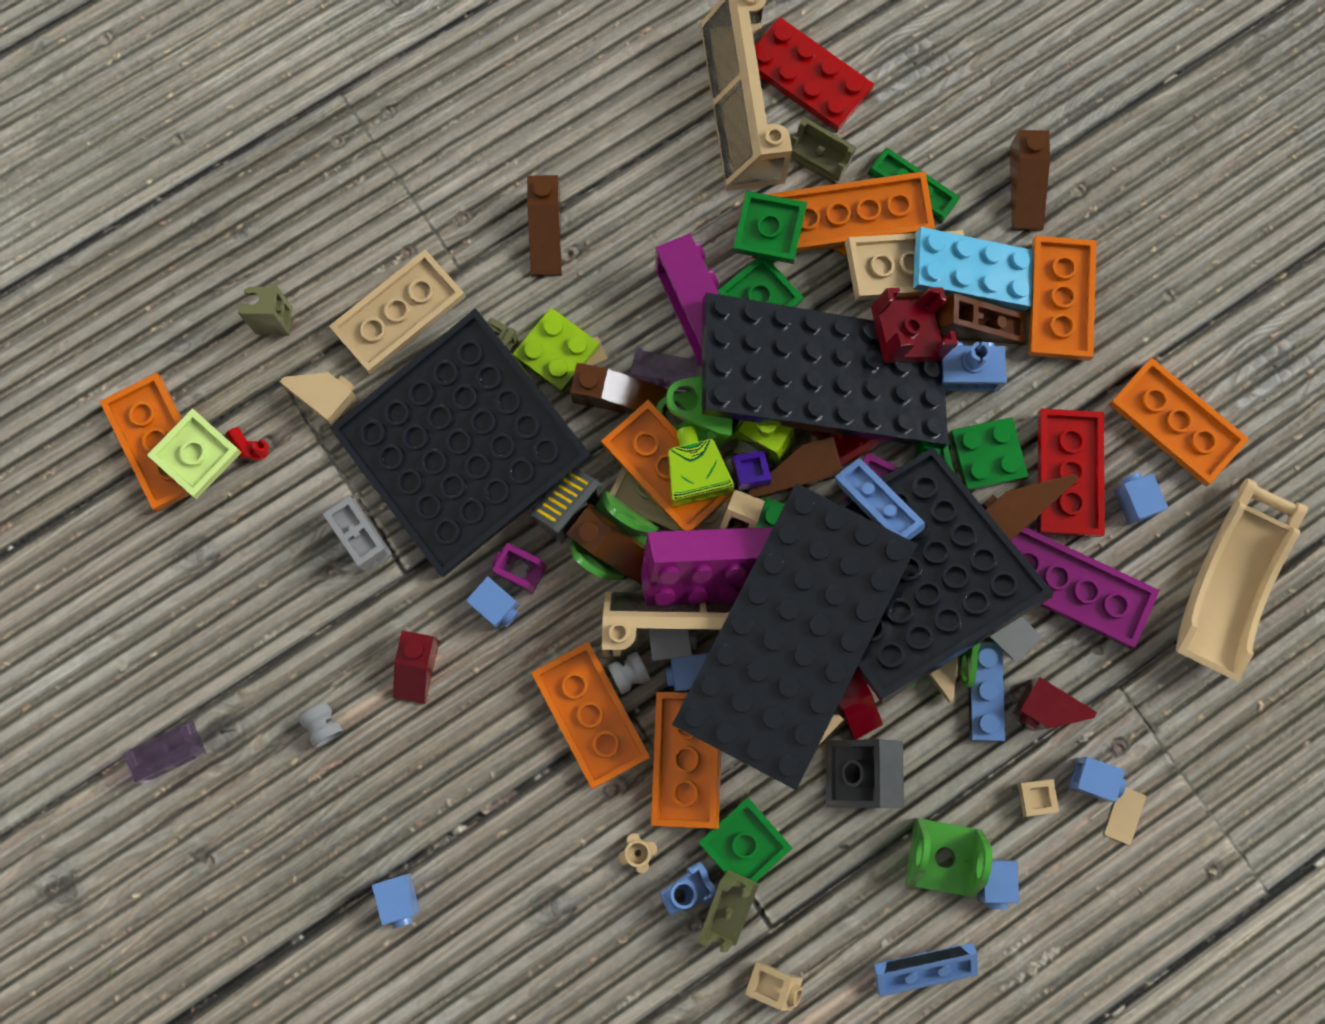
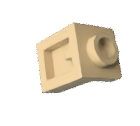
[745,961,803,1011]

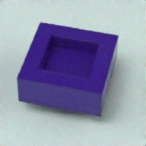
[731,451,772,490]

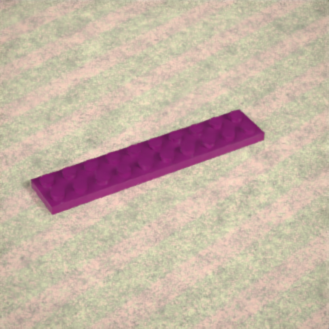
[843,452,1160,649]

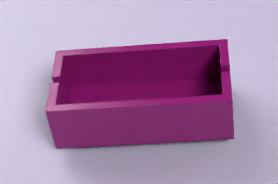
[655,233,719,370]
[640,527,773,606]

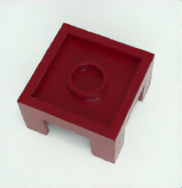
[871,287,958,363]

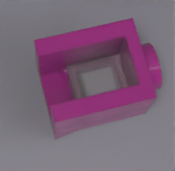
[492,543,547,595]

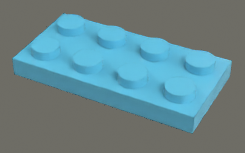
[913,227,1033,311]

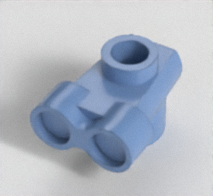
[659,861,717,915]

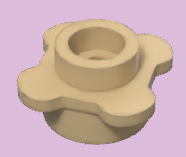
[619,833,657,873]

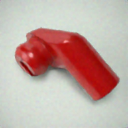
[225,427,269,461]

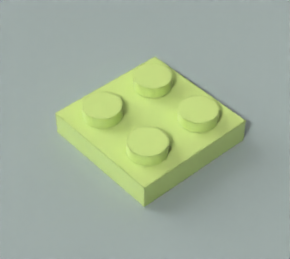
[147,408,242,499]

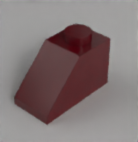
[393,630,440,704]
[837,669,883,740]
[1012,677,1097,731]

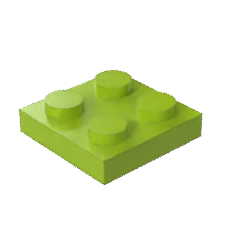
[513,307,600,394]

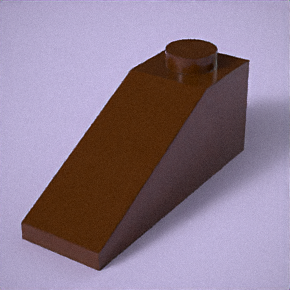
[1010,130,1050,231]
[527,175,562,277]
[935,293,1026,345]
[570,363,668,416]
[748,434,843,499]
[982,474,1079,540]
[566,503,645,585]

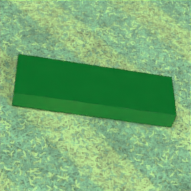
[868,147,961,224]

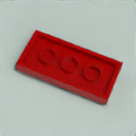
[755,17,874,132]
[1037,408,1105,537]

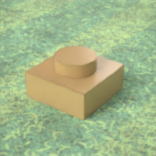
[1018,779,1059,817]

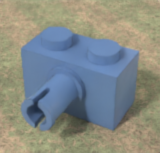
[940,342,1006,391]

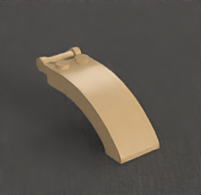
[1176,478,1308,682]

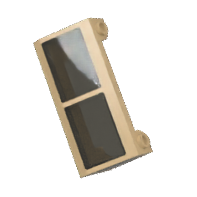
[701,0,792,191]
[602,592,735,658]

